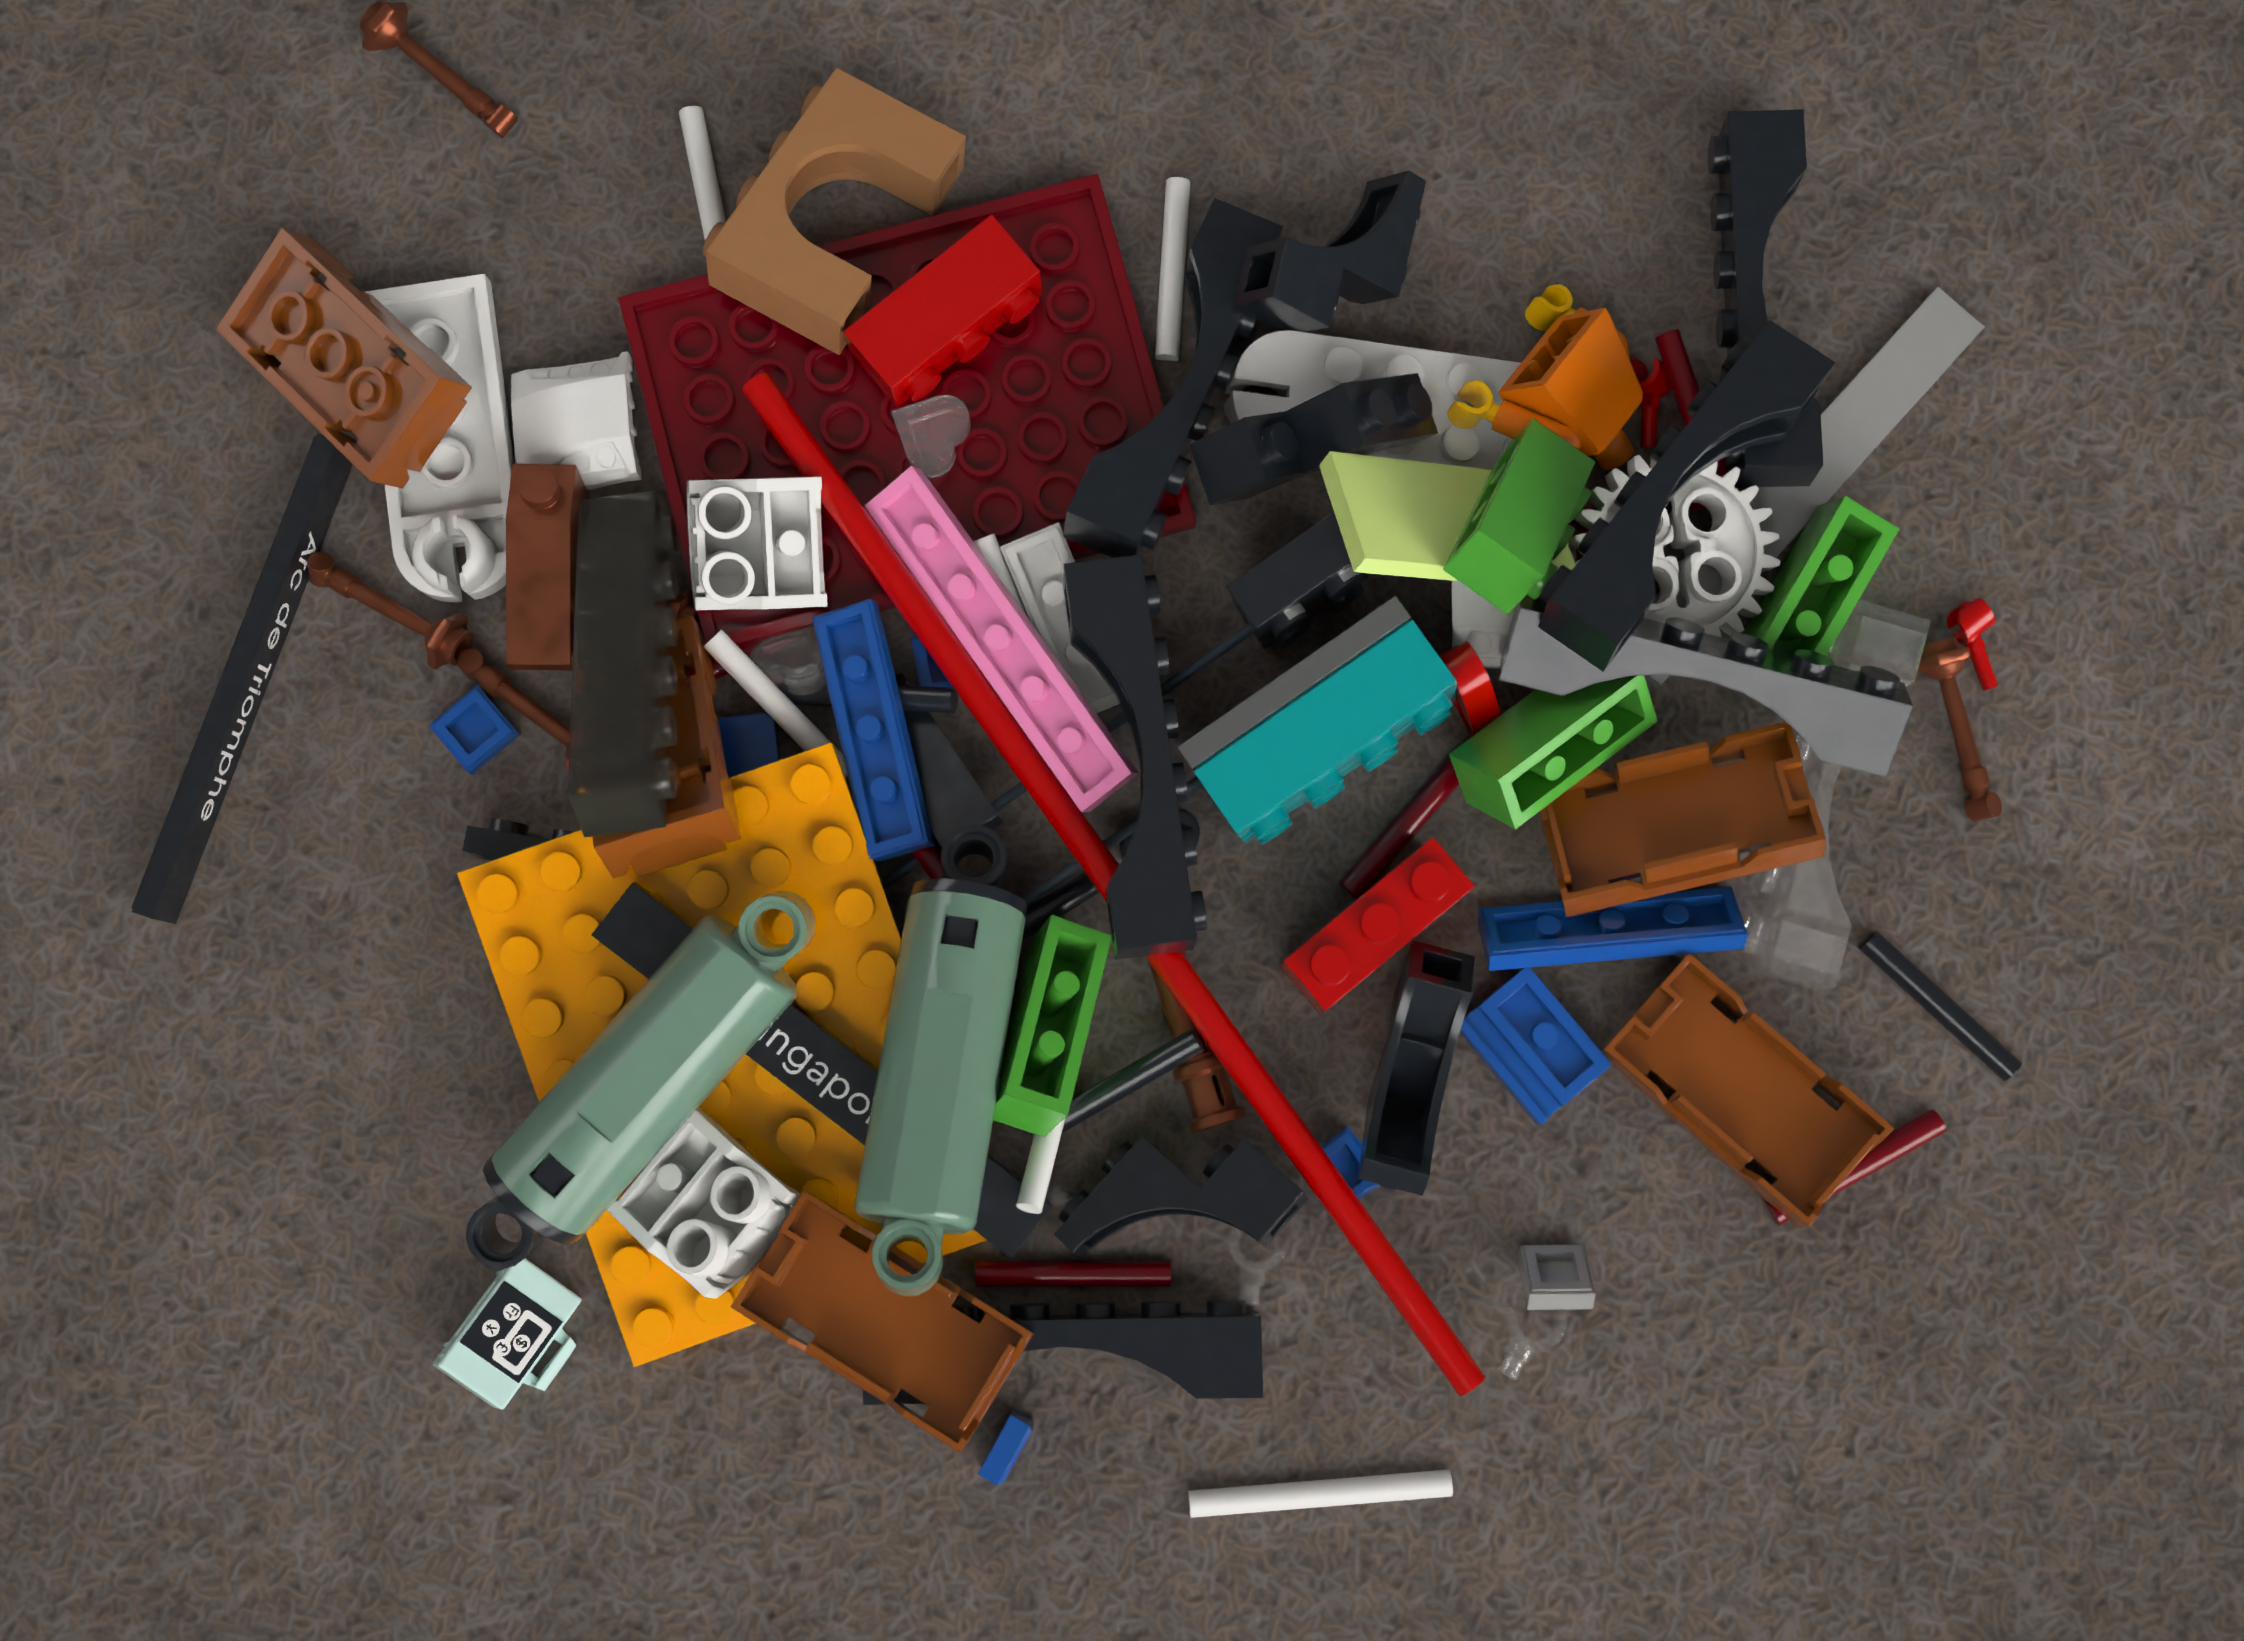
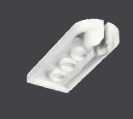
[364,274,515,602]
[1223,330,1521,470]

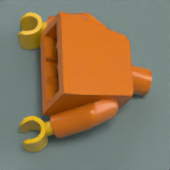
[1447,284,1643,470]

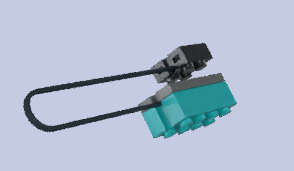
[881,511,1457,906]

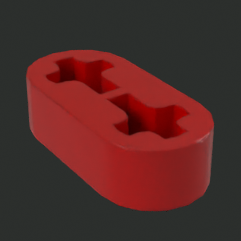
[1438,640,1501,737]

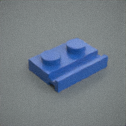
[1460,968,1612,1125]

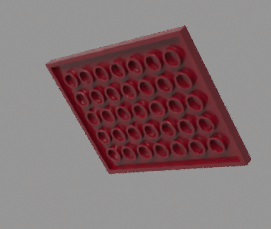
[618,173,1196,648]

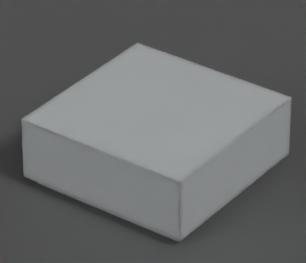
[1519,1245,1595,1310]

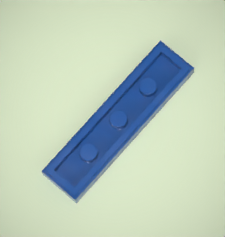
[812,599,935,863]
[1478,887,1748,971]

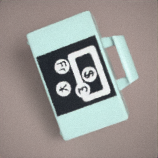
[433,1258,582,1410]

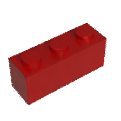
[843,214,1042,408]
[1279,837,1475,1015]

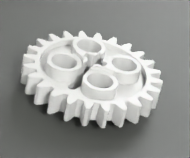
[1569,455,1780,637]

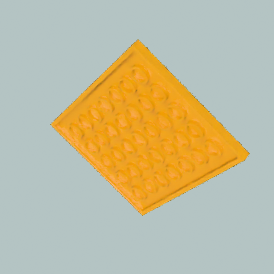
[457,743,987,1367]

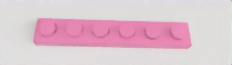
[865,466,1139,812]

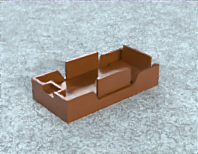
[216,227,472,489]
[571,615,741,879]
[1539,722,1826,917]
[1601,953,1894,1228]
[731,1190,1034,1453]

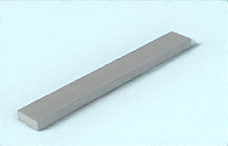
[1644,287,1985,689]

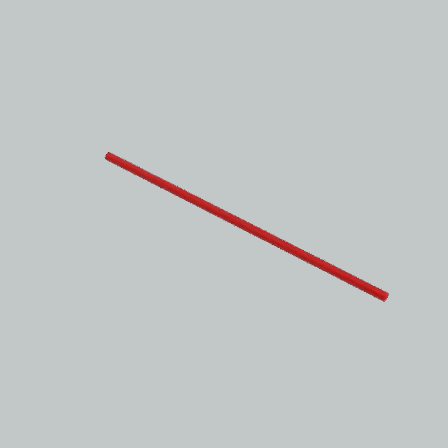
[742,372,1486,1396]

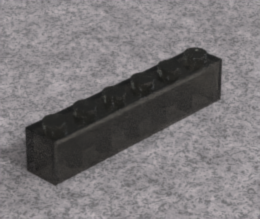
[568,491,678,837]

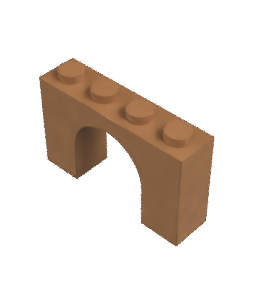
[703,67,966,355]

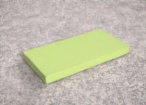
[1319,451,1576,581]

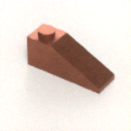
[506,464,590,671]

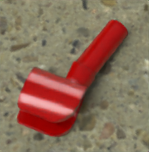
[1630,357,1672,448]
[1946,598,1998,691]

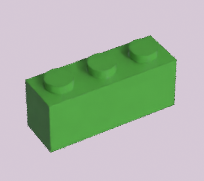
[1443,418,1595,615]
[1743,496,1899,656]
[1449,675,1658,830]
[993,915,1111,1137]

